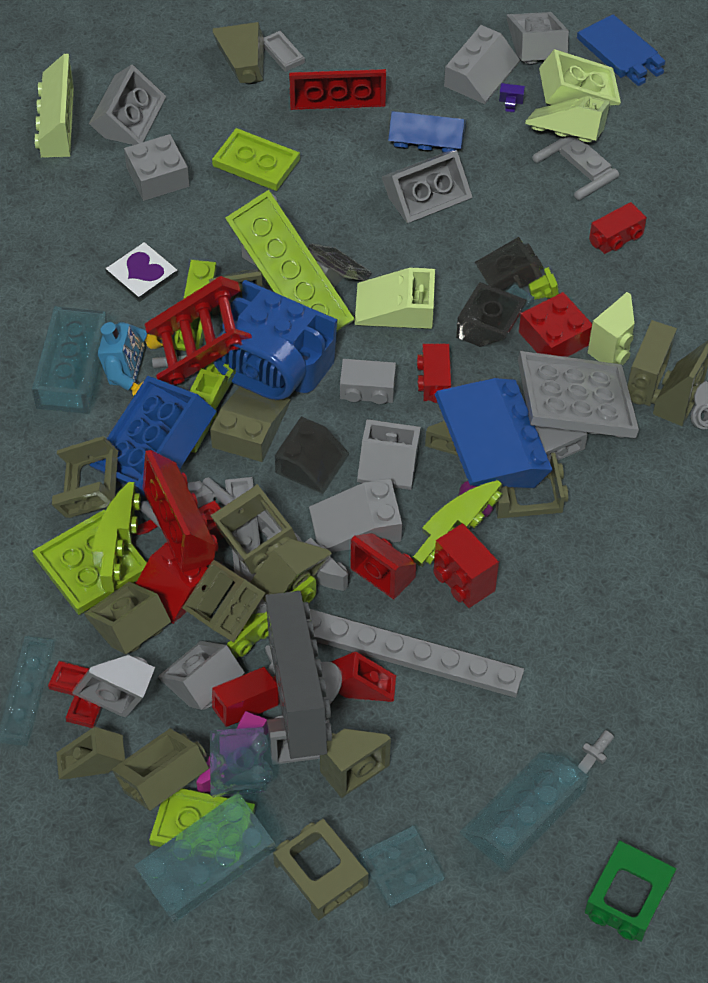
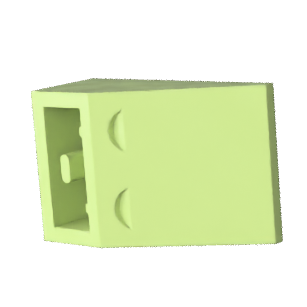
[525,96,610,142]
[355,268,435,329]

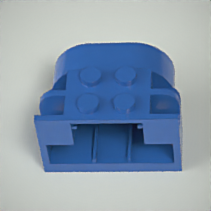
[213,280,337,400]

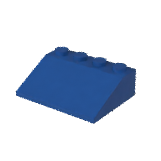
[89,376,217,498]
[435,378,553,488]

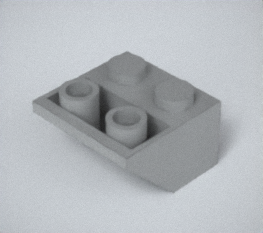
[357,419,421,490]

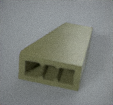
[213,22,264,83]

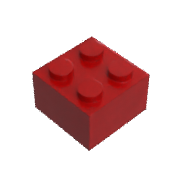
[519,292,592,357]
[433,523,499,608]

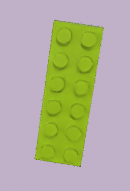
[225,190,354,332]

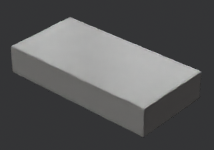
[264,31,305,72]

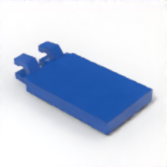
[577,14,665,86]

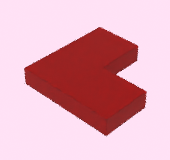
[48,661,102,728]

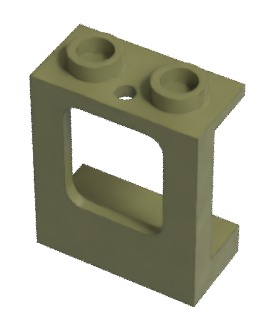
[52,436,118,518]
[495,453,568,519]
[273,818,369,921]

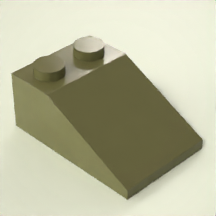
[651,340,708,426]
[210,387,291,462]

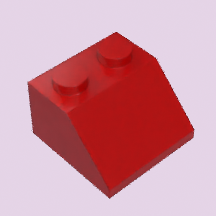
[350,533,416,600]
[136,542,208,624]

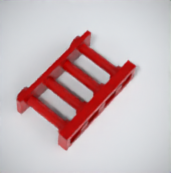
[145,276,252,385]

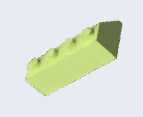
[34,54,74,157]

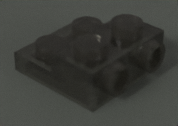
[475,237,544,294]

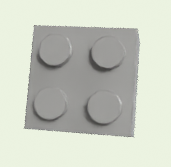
[124,134,189,201]

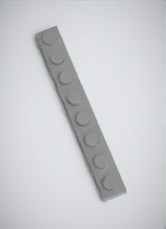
[307,609,524,698]

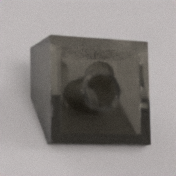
[456,282,527,347]
[275,416,349,494]

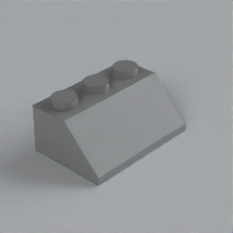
[444,25,520,104]
[89,65,166,145]
[382,151,473,223]

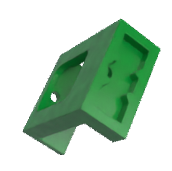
[585,840,677,942]

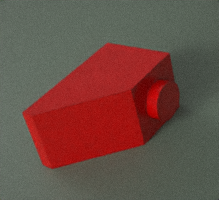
[331,651,396,702]

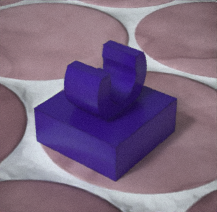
[499,83,525,112]

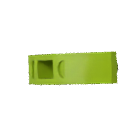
[173,260,217,351]
[190,362,236,453]
[413,480,502,567]
[92,482,141,592]

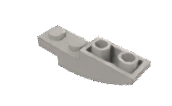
[257,510,348,591]

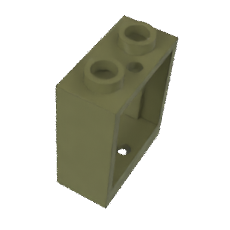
[628,320,677,406]
[211,484,298,574]
[182,559,265,642]
[111,728,209,811]

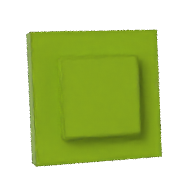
[528,267,559,300]

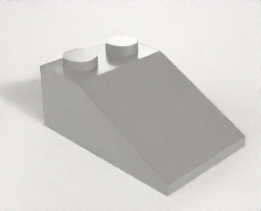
[506,12,569,64]
[309,478,402,552]

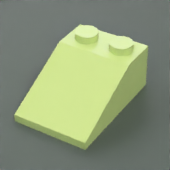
[539,49,621,106]

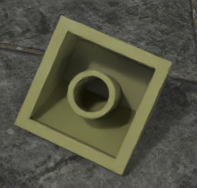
[250,539,332,602]
[84,582,171,654]
[320,729,391,798]

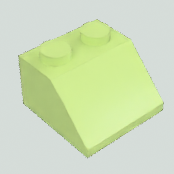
[588,292,635,365]

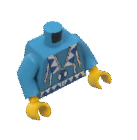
[98,322,163,396]

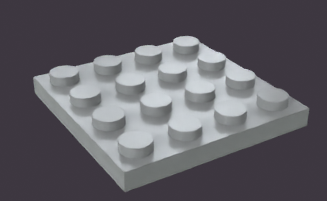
[518,351,639,438]

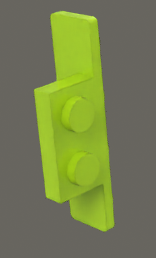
[227,576,316,659]

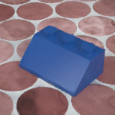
[388,111,466,152]

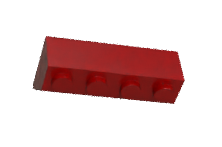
[289,69,386,110]
[143,450,218,572]

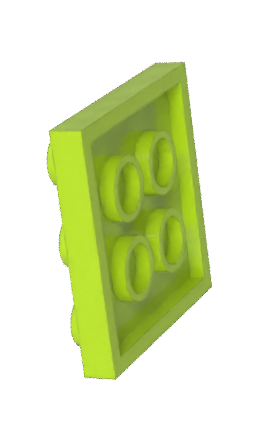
[32,510,147,615]

